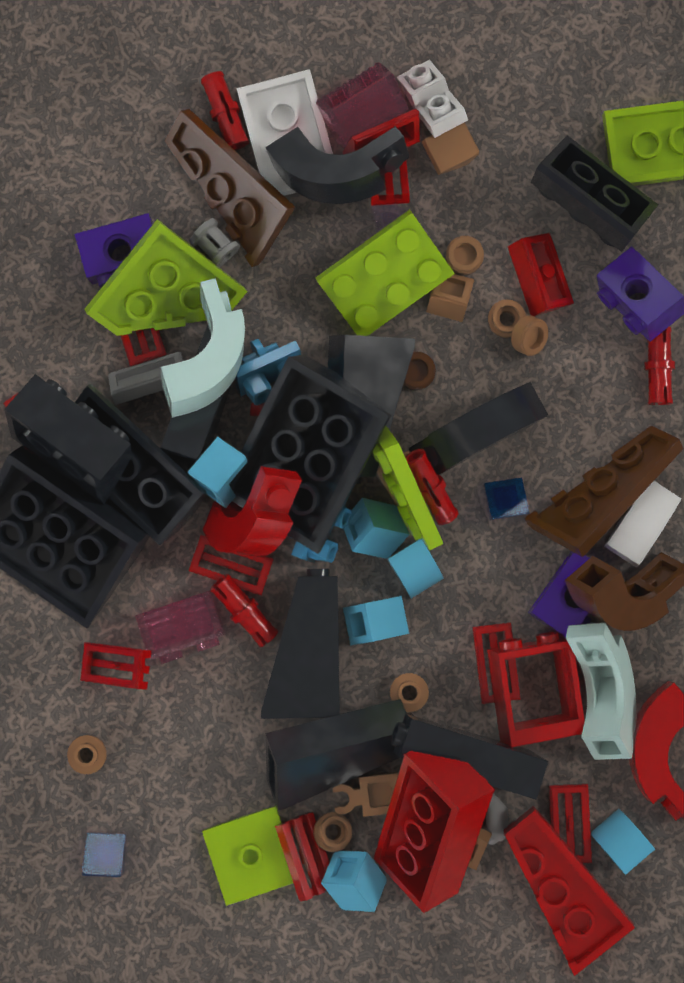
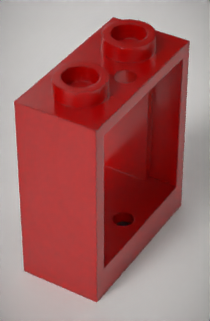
[487,632,585,747]

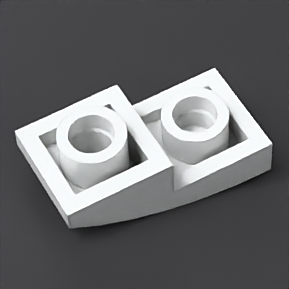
[397,60,468,138]
[604,481,681,568]

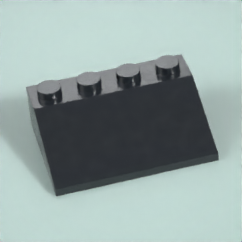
[229,355,391,554]
[0,446,150,629]

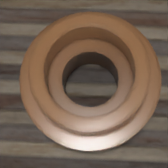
[488,300,526,338]
[390,673,429,712]
[67,735,107,774]
[313,812,352,852]

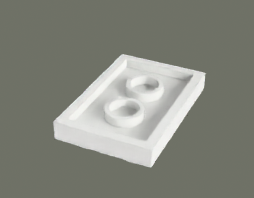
[237,69,333,196]

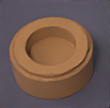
[445,236,484,275]
[511,315,548,356]

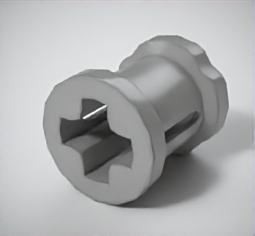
[189,218,240,268]

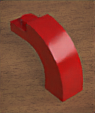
[203,466,302,557]
[629,681,684,821]

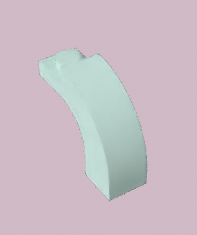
[161,278,245,418]
[566,623,637,760]

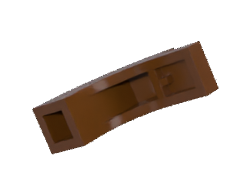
[565,552,684,631]

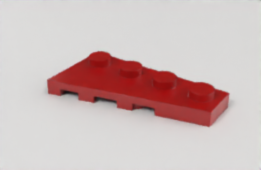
[503,806,635,976]

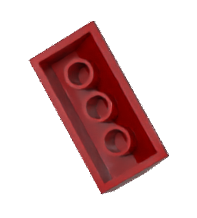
[373,751,495,913]

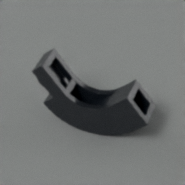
[265,126,410,204]
[409,382,549,479]

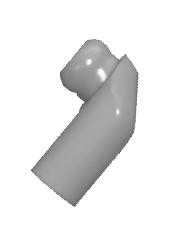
[483,793,508,845]

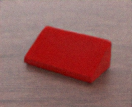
[343,108,420,154]
[508,233,574,317]

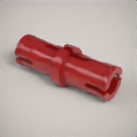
[201,71,250,151]
[644,327,675,405]
[405,449,459,525]
[210,574,279,648]

